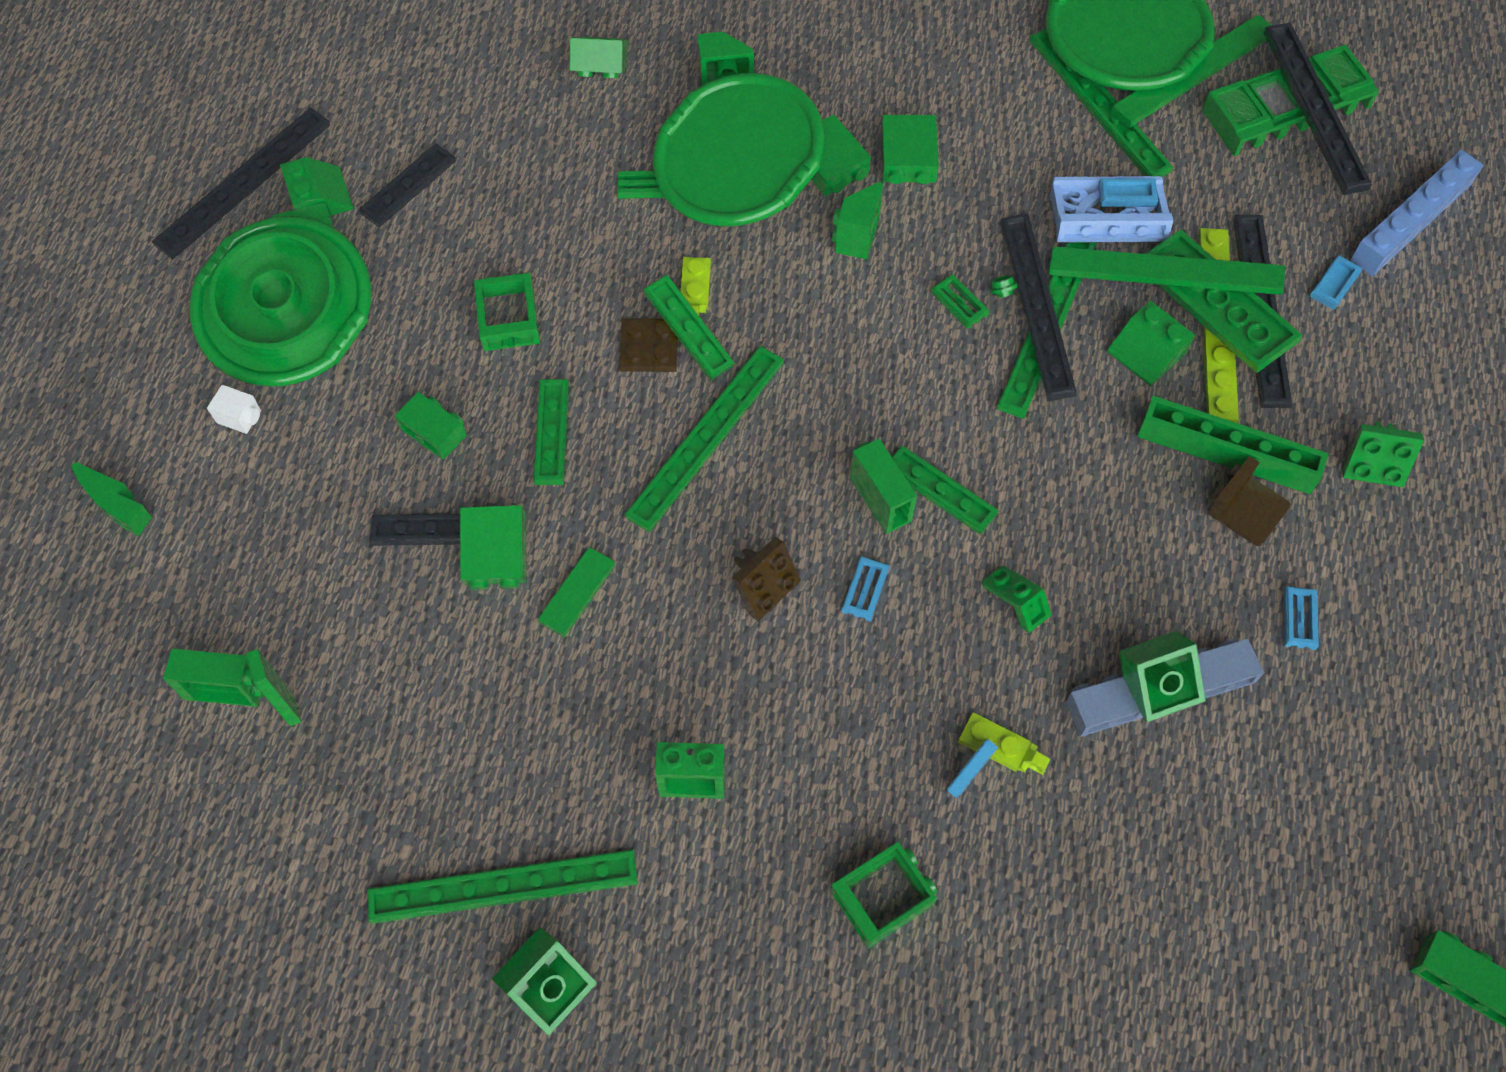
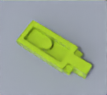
[681,257,711,315]
[958,712,1050,775]

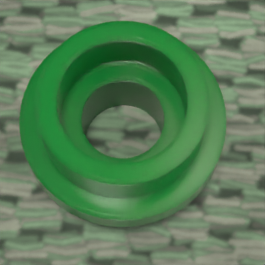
[989,275,1018,298]

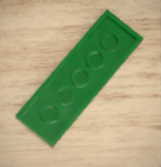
[1146,229,1302,373]

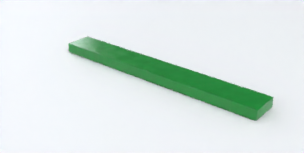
[1111,14,1272,128]
[1029,29,1174,177]
[997,242,1097,419]
[1049,247,1286,295]
[625,346,784,533]
[367,849,638,924]

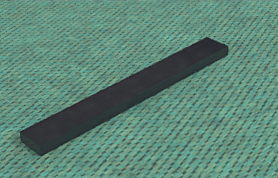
[1263,22,1372,195]
[152,107,330,260]
[1001,213,1076,402]
[1233,215,1292,408]

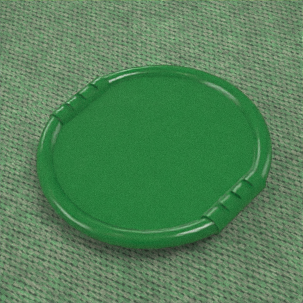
[1046,0,1215,91]
[653,73,825,227]
[189,216,372,387]

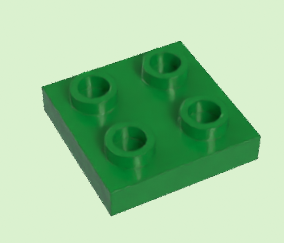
[1342,421,1424,488]

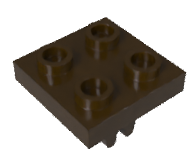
[732,537,801,622]

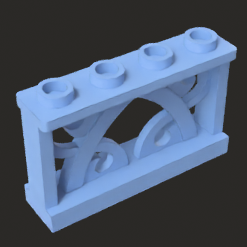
[1050,176,1173,242]

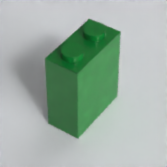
[811,114,871,196]
[881,115,939,184]
[850,439,917,534]
[460,505,527,590]

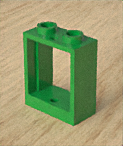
[474,273,540,351]
[163,649,265,707]
[655,742,726,799]
[830,841,937,949]

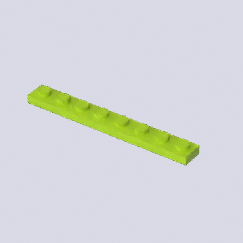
[1198,228,1239,423]

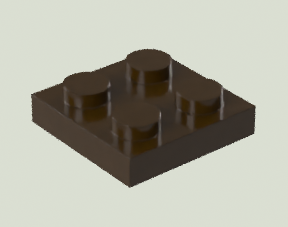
[619,318,678,372]

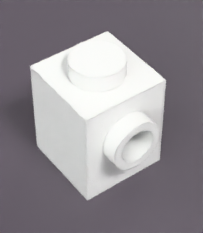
[207,385,261,434]

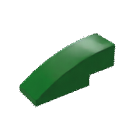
[71,461,152,537]

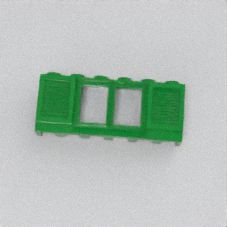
[1202,44,1379,156]

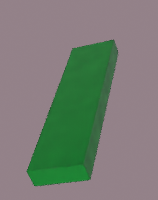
[643,275,735,381]
[533,379,569,485]
[892,445,999,535]
[245,649,302,726]

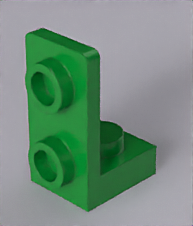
[981,566,1052,633]

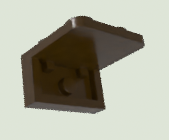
[1208,456,1291,546]

